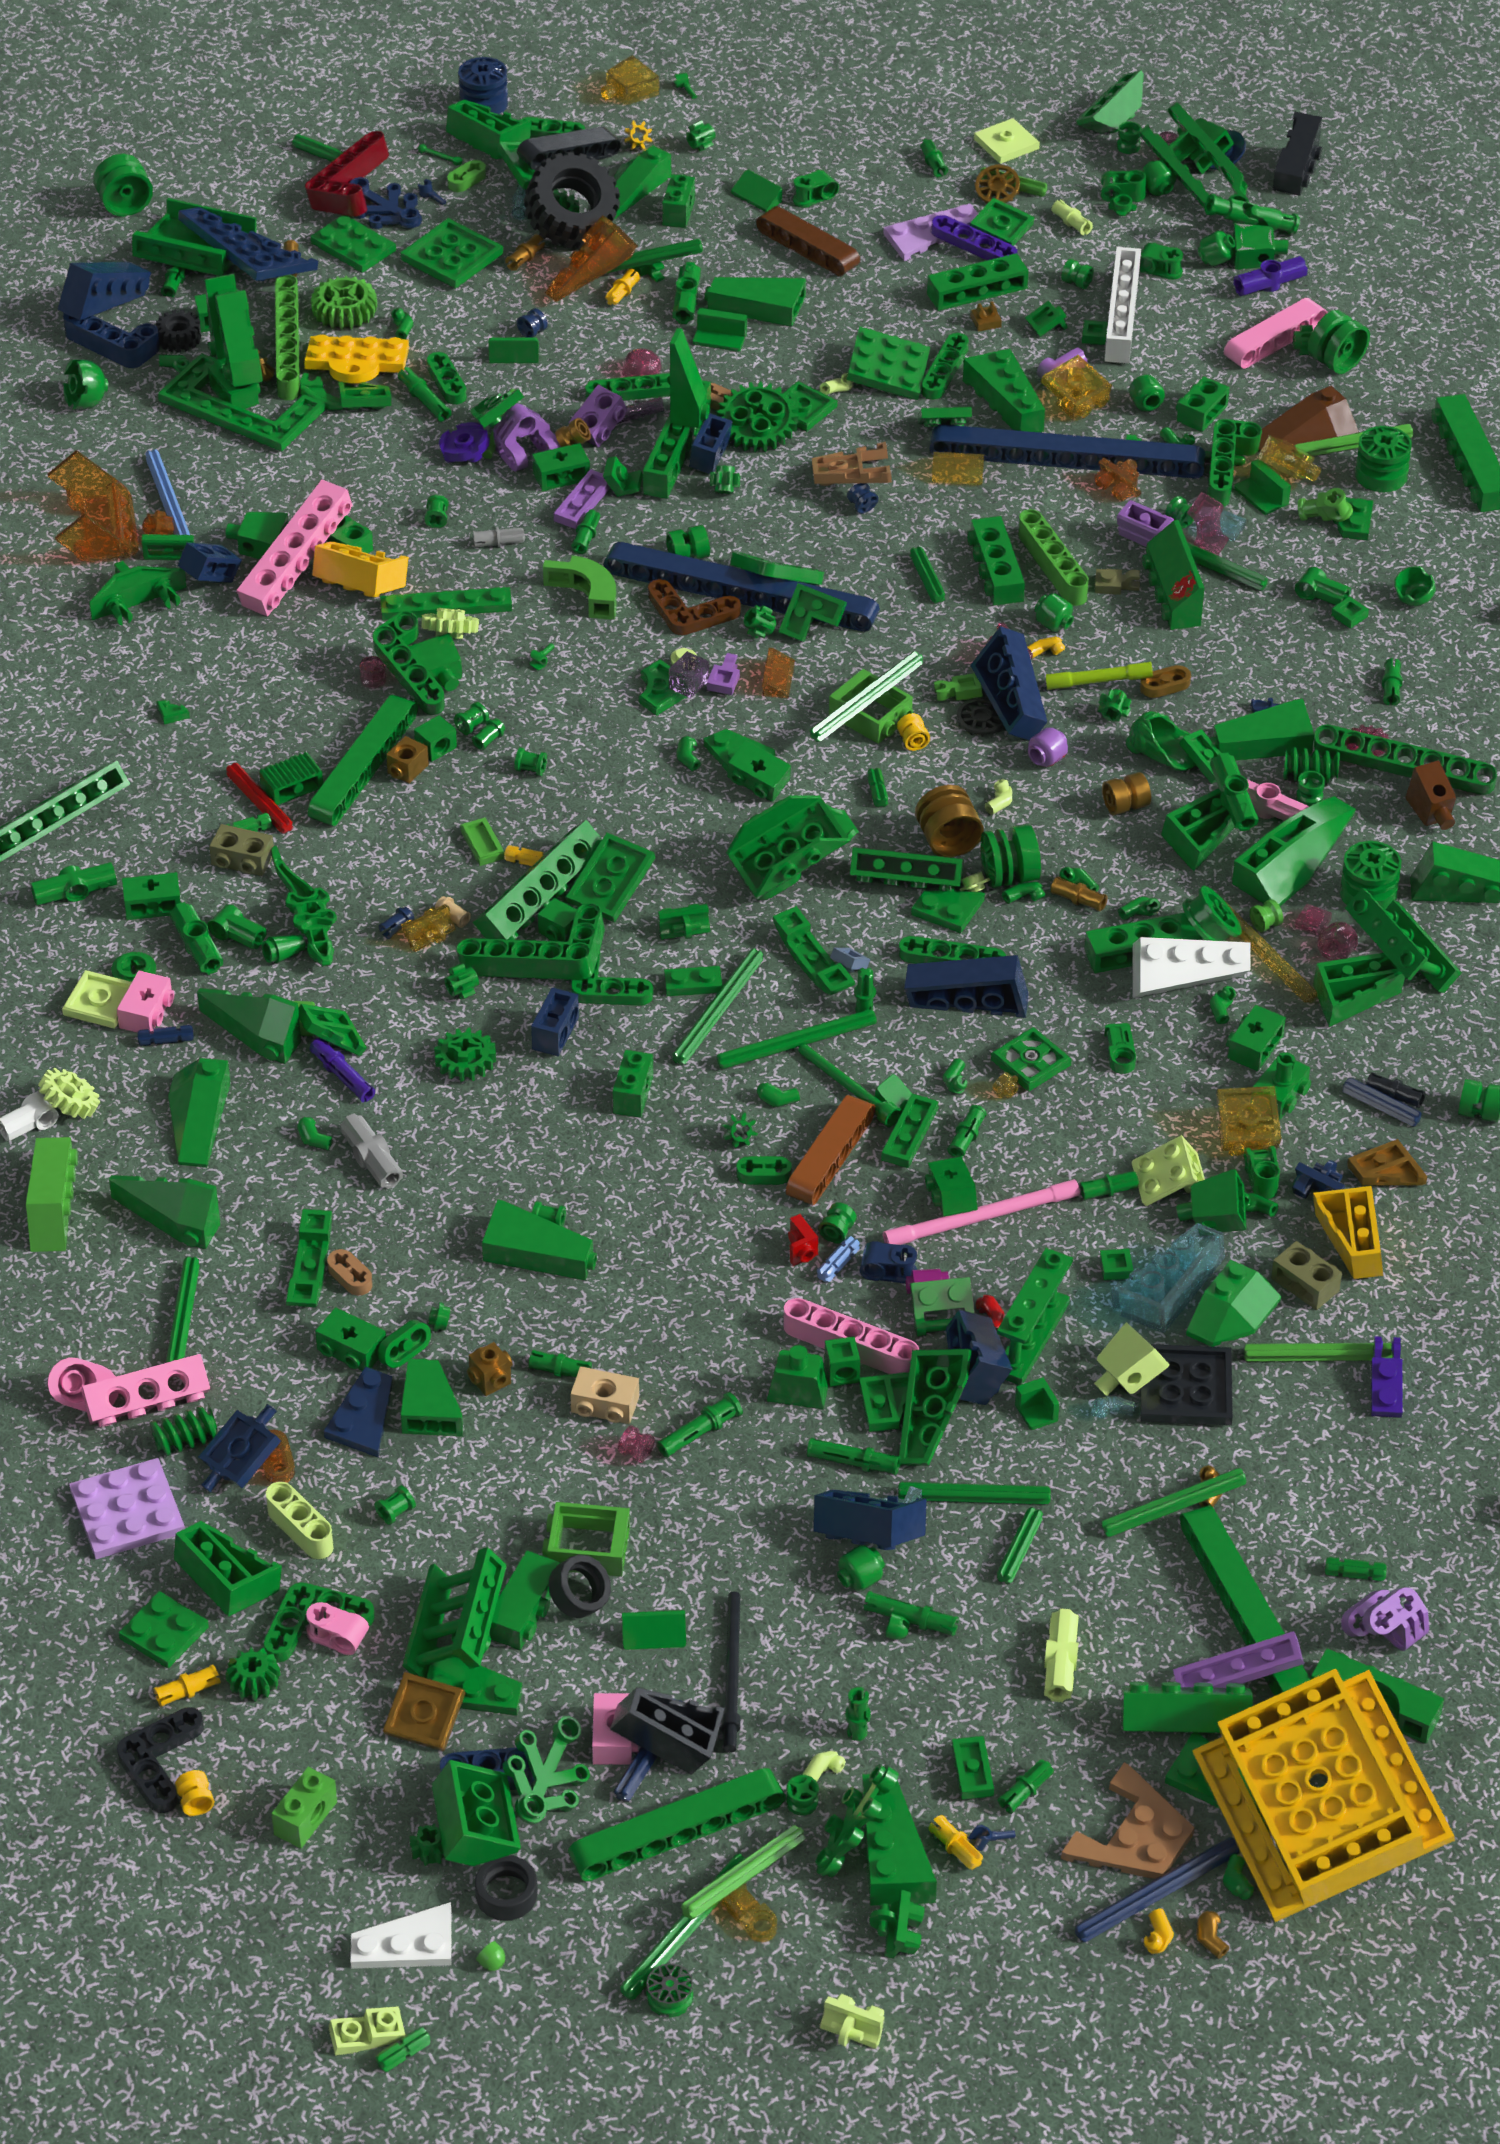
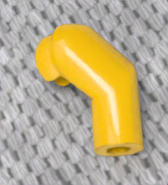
[1144,1909,1174,1954]

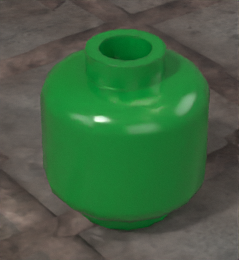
[1142,160,1176,196]
[1198,230,1235,267]
[1129,374,1165,412]
[1034,593,1074,632]
[837,1545,885,1592]

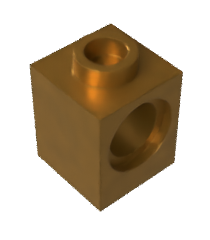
[386,736,428,784]

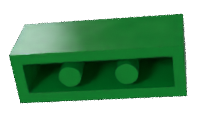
[489,1550,560,1650]

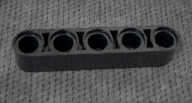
[517,127,621,170]

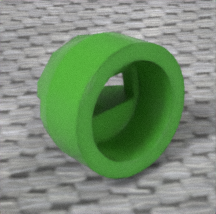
[476,1941,505,1971]

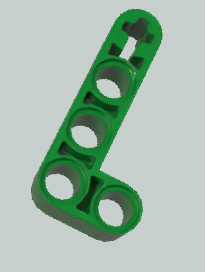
[1207,419,1262,508]
[373,611,445,715]

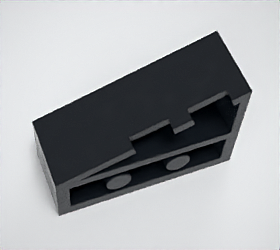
[610,1687,725,1775]

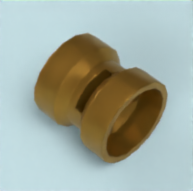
[555,418,591,447]

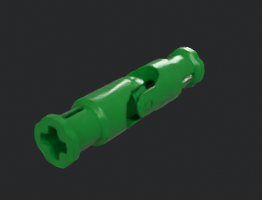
[1204,194,1300,235]

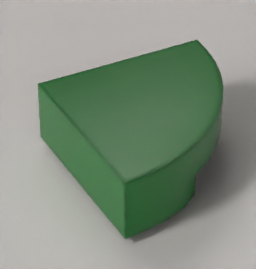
[156,700,190,725]

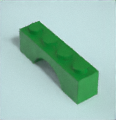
[1311,1648,1444,1744]

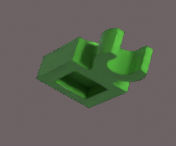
[934,673,983,701]

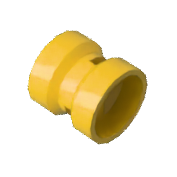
[897,713,930,751]
[175,1770,214,1816]

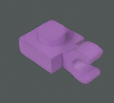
[707,653,740,695]

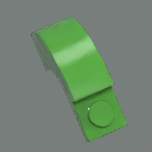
[543,555,617,620]

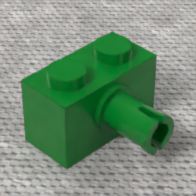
[1250,1052,1311,1121]

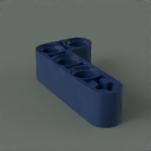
[63,313,160,368]

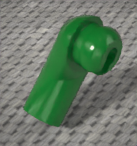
[391,308,414,340]
[1160,427,1196,445]
[676,736,701,772]
[1059,867,1099,892]
[1002,882,1045,904]
[942,1058,967,1094]
[757,1083,800,1107]
[297,1117,332,1150]
[1245,1192,1279,1217]

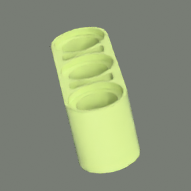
[266,1482,333,1559]

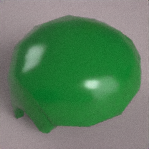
[1394,566,1436,607]

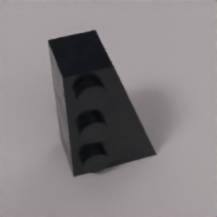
[1272,111,1323,196]

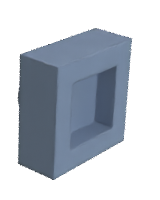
[830,947,870,972]

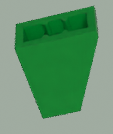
[401,1358,463,1437]

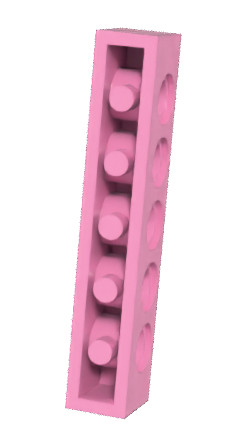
[237,480,352,617]

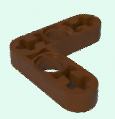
[648,579,741,635]

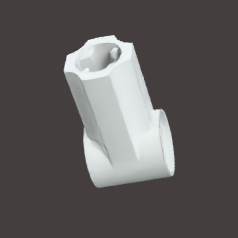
[0,1092,59,1141]

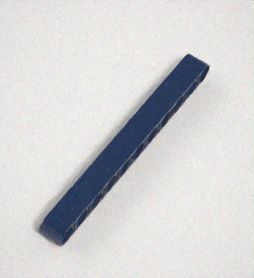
[929,425,1206,479]
[603,542,880,632]

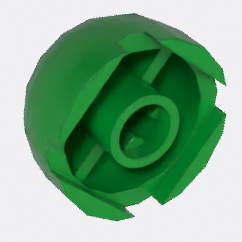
[63,359,108,409]

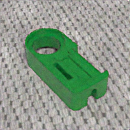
[1104,1023,1136,1074]

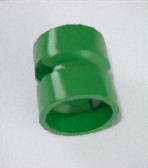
[666,525,710,559]
[1458,1079,1500,1123]

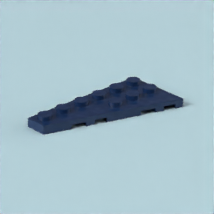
[178,207,318,281]

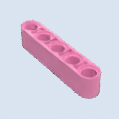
[1224,298,1327,369]
[783,1298,919,1374]

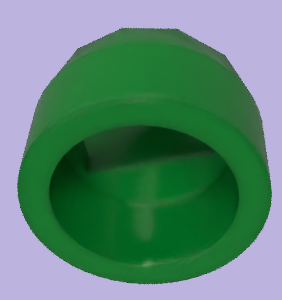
[885,1613,910,1640]

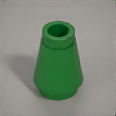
[262,935,305,964]

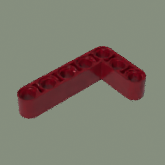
[305,131,389,217]

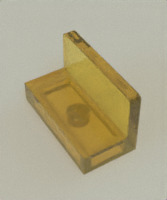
[932,452,984,485]

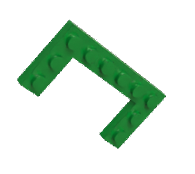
[158,353,325,452]

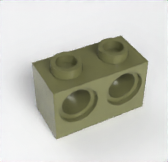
[209,824,274,876]
[1271,1241,1342,1310]

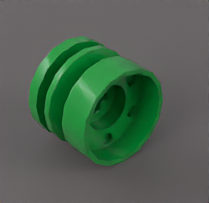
[1355,426,1412,492]
[980,824,1041,889]
[1339,841,1402,910]

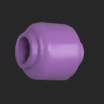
[1028,727,1068,767]

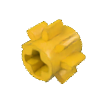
[624,121,652,150]

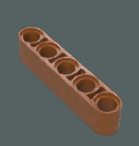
[786,1095,875,1206]

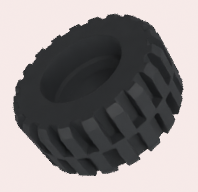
[524,152,620,249]

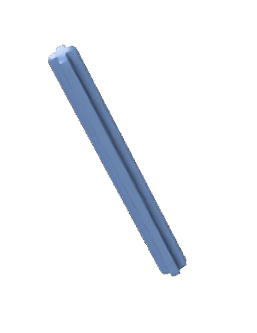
[145,449,190,535]

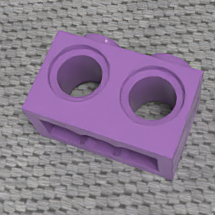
[569,385,627,447]

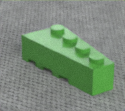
[26,1137,78,1252]

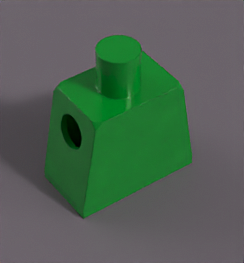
[1177,118,1234,174]
[226,512,289,559]
[404,633,462,691]
[1176,1169,1247,1234]
[767,1345,829,1410]

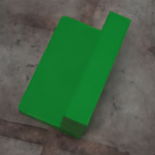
[693,308,747,352]
[488,337,539,363]
[1234,458,1291,515]

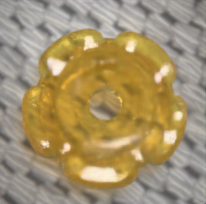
[993,1072,1019,1099]

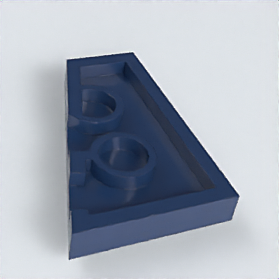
[324,1367,393,1458]

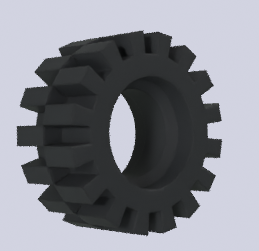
[156,310,201,352]

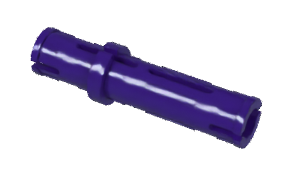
[309,1038,376,1103]

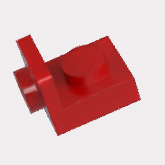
[788,1214,818,1266]

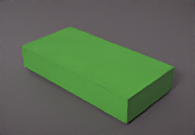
[460,817,505,866]

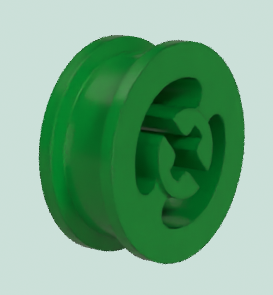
[1182,886,1242,941]

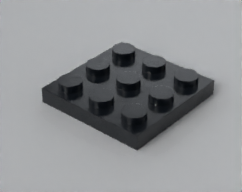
[1140,1344,1233,1425]

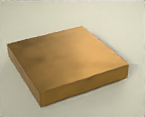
[383,1672,466,1751]

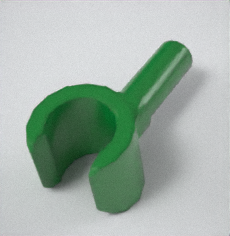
[674,73,697,99]
[530,643,555,670]

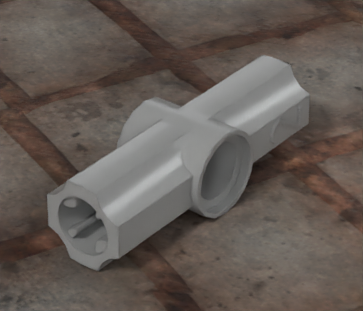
[340,1113,403,1189]

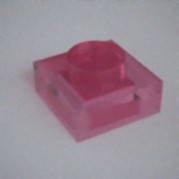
[1295,904,1332,937]

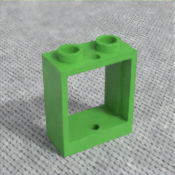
[829,669,913,744]
[542,1502,630,1577]

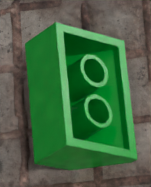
[431,1760,521,1866]

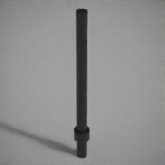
[721,1592,741,1753]

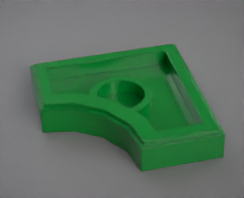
[784,381,837,432]
[639,659,696,716]

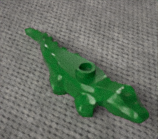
[271,846,337,967]

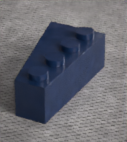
[57,262,151,320]
[970,626,1048,740]
[904,955,1029,1018]

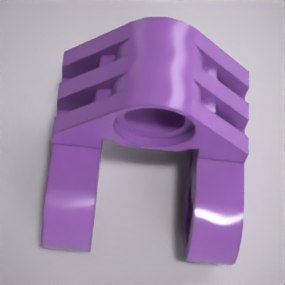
[493,404,561,471]
[1341,1587,1429,1651]

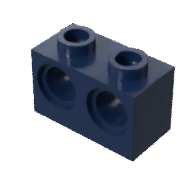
[177,543,242,583]
[531,988,579,1057]

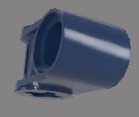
[859,1241,917,1284]

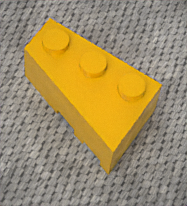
[312,542,409,597]
[1313,1186,1383,1279]

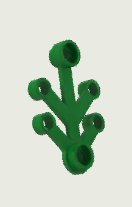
[503,1716,590,1824]
[815,1764,899,1878]

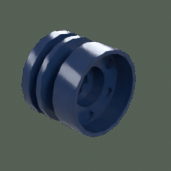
[458,57,508,114]

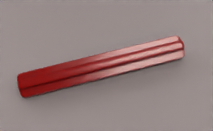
[226,763,293,834]

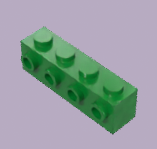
[850,847,964,891]
[1121,1681,1253,1733]

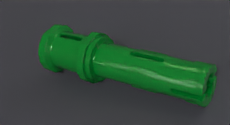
[656,1392,743,1458]

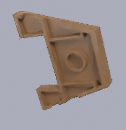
[812,442,892,486]
[1061,1762,1195,1879]

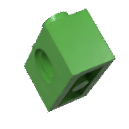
[271,1767,337,1849]

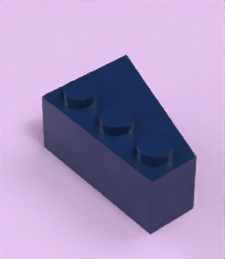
[946,1310,1013,1405]
[813,1490,927,1550]

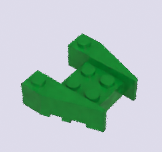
[204,274,263,387]

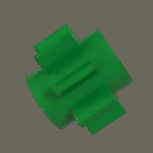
[686,120,716,152]
[1293,325,1313,355]
[709,465,740,494]
[744,605,776,638]
[1098,689,1131,722]
[444,964,479,999]
[721,1111,758,1148]
[409,1823,444,1866]

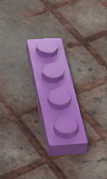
[1173,1631,1304,1688]

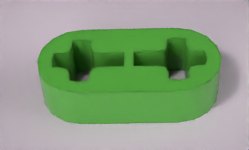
[447,160,486,192]

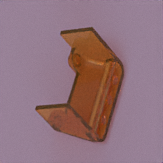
[47,450,139,562]

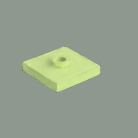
[974,118,1040,164]
[62,970,132,1029]

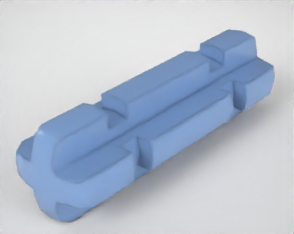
[817,1236,860,1283]

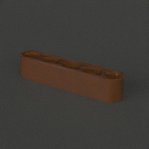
[756,206,860,277]

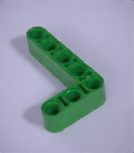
[457,903,605,980]

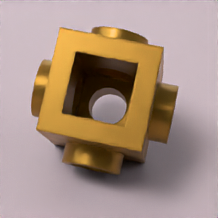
[467,1342,513,1396]

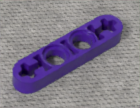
[931,215,1018,260]

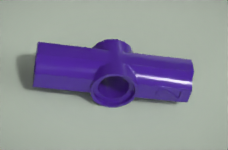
[1233,256,1308,297]

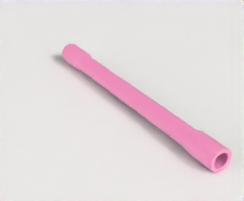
[883,1179,1080,1245]

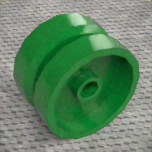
[93,153,153,217]
[1307,310,1370,374]

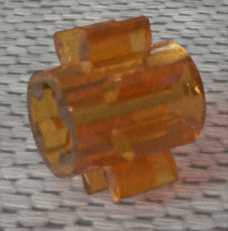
[142,510,174,535]

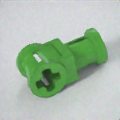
[1298,488,1353,522]

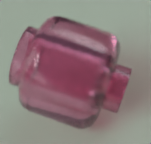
[1317,921,1358,961]

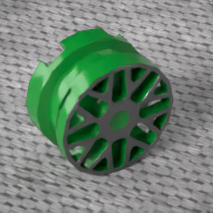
[646,1963,693,2018]

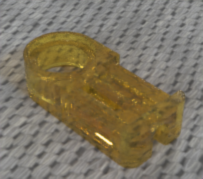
[722,1882,777,1942]

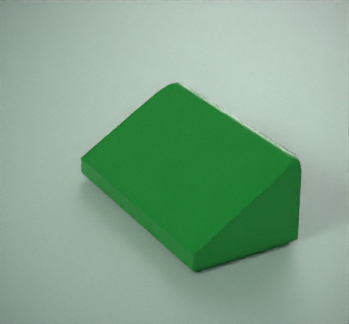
[731,169,783,212]
[622,1610,686,1650]

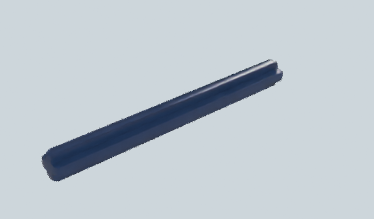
[1075,1837,1240,1942]

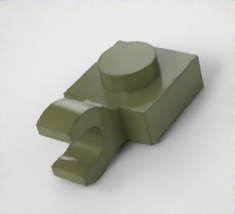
[1095,569,1140,595]

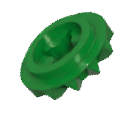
[111,952,157,982]

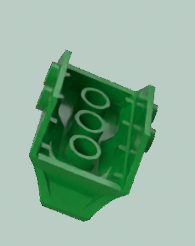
[726,795,859,900]

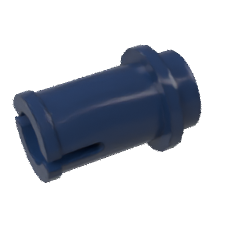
[378,907,415,939]

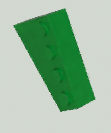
[962,349,1045,433]
[862,1774,937,1906]

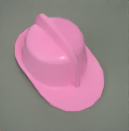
[48,1357,118,1412]

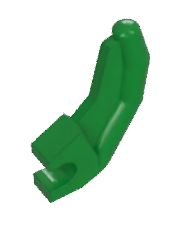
[300,373,344,410]

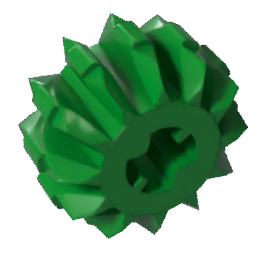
[226,1646,281,1702]

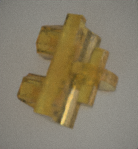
[402,904,456,952]

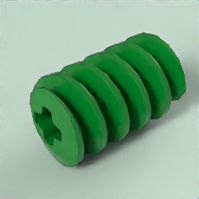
[1283,747,1340,785]
[150,1404,218,1456]

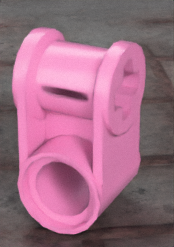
[306,1602,369,1655]

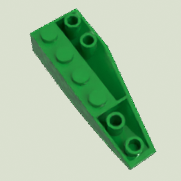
[1232,796,1356,906]

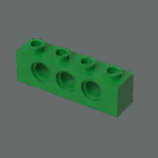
[927,253,1029,311]
[967,516,1025,606]
[1084,912,1202,973]

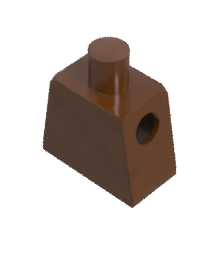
[1405,760,1456,830]

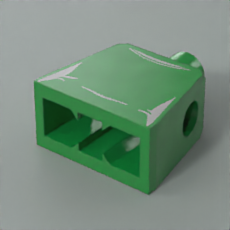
[1233,223,1288,270]

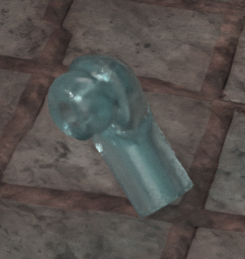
[1091,1396,1137,1419]

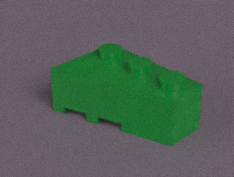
[1410,841,1500,903]

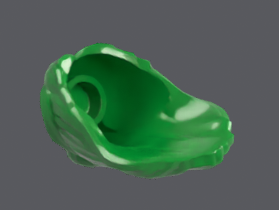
[1125,711,1197,771]

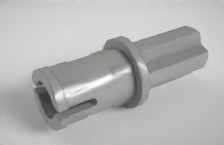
[473,527,525,548]

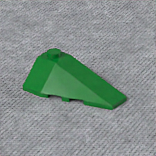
[613,145,671,219]
[670,328,710,429]
[197,988,301,1064]
[168,1058,231,1168]
[109,1175,220,1249]
[899,1349,971,1466]

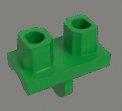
[658,904,710,940]
[869,1890,925,1958]

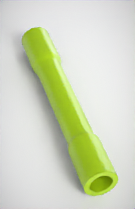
[1046,662,1153,690]

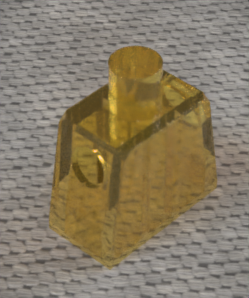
[601,55,659,105]
[1257,436,1321,482]

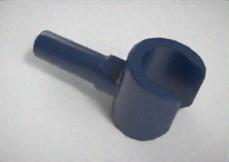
[417,179,446,205]
[968,1824,1016,1851]

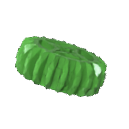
[311,275,377,330]

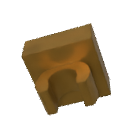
[971,301,1002,332]

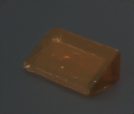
[762,647,795,698]

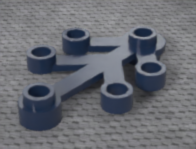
[350,177,422,229]

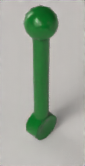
[418,144,462,165]

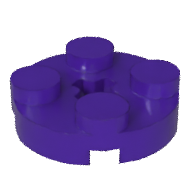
[439,422,490,463]

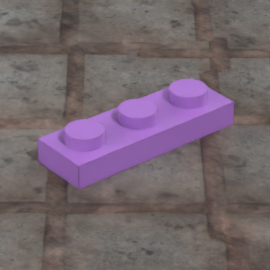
[554,469,610,529]

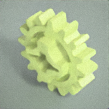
[421,608,479,639]
[38,1068,100,1119]

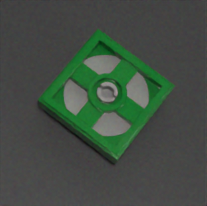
[991,1027,1072,1092]

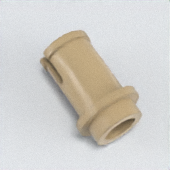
[435,896,471,928]

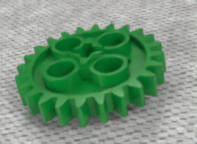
[717,382,799,453]

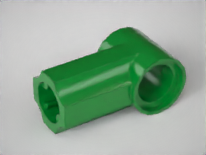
[1295,567,1351,605]
[207,904,267,949]

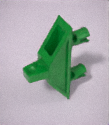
[89,561,187,626]

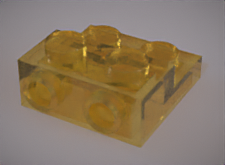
[1041,355,1112,420]
[1216,1086,1282,1156]

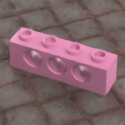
[81,1354,211,1428]

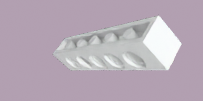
[1105,247,1141,364]

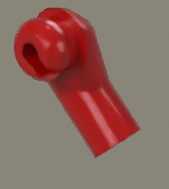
[975,1295,1005,1331]

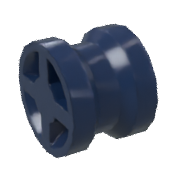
[517,308,548,338]
[847,483,879,514]

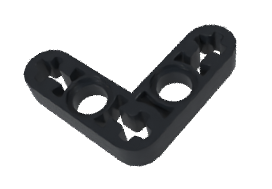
[117,1707,204,1813]

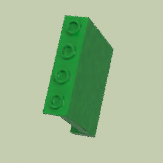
[132,198,257,276]

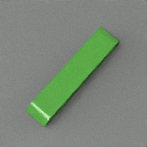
[1018,509,1089,606]

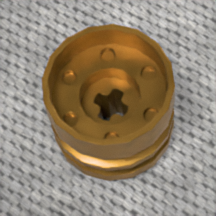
[915,784,984,858]

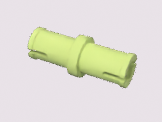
[1052,200,1093,235]

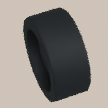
[548,1554,611,1618]
[475,1855,538,1921]

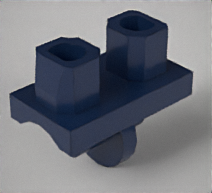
[1292,1160,1345,1199]

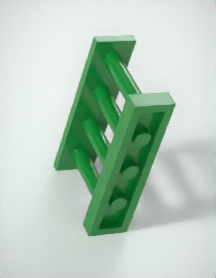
[1345,887,1462,993]
[997,1248,1073,1385]
[402,1547,507,1678]

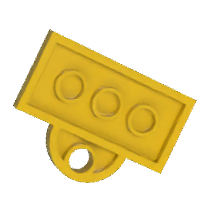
[305,335,409,383]

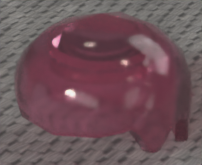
[622,348,662,377]

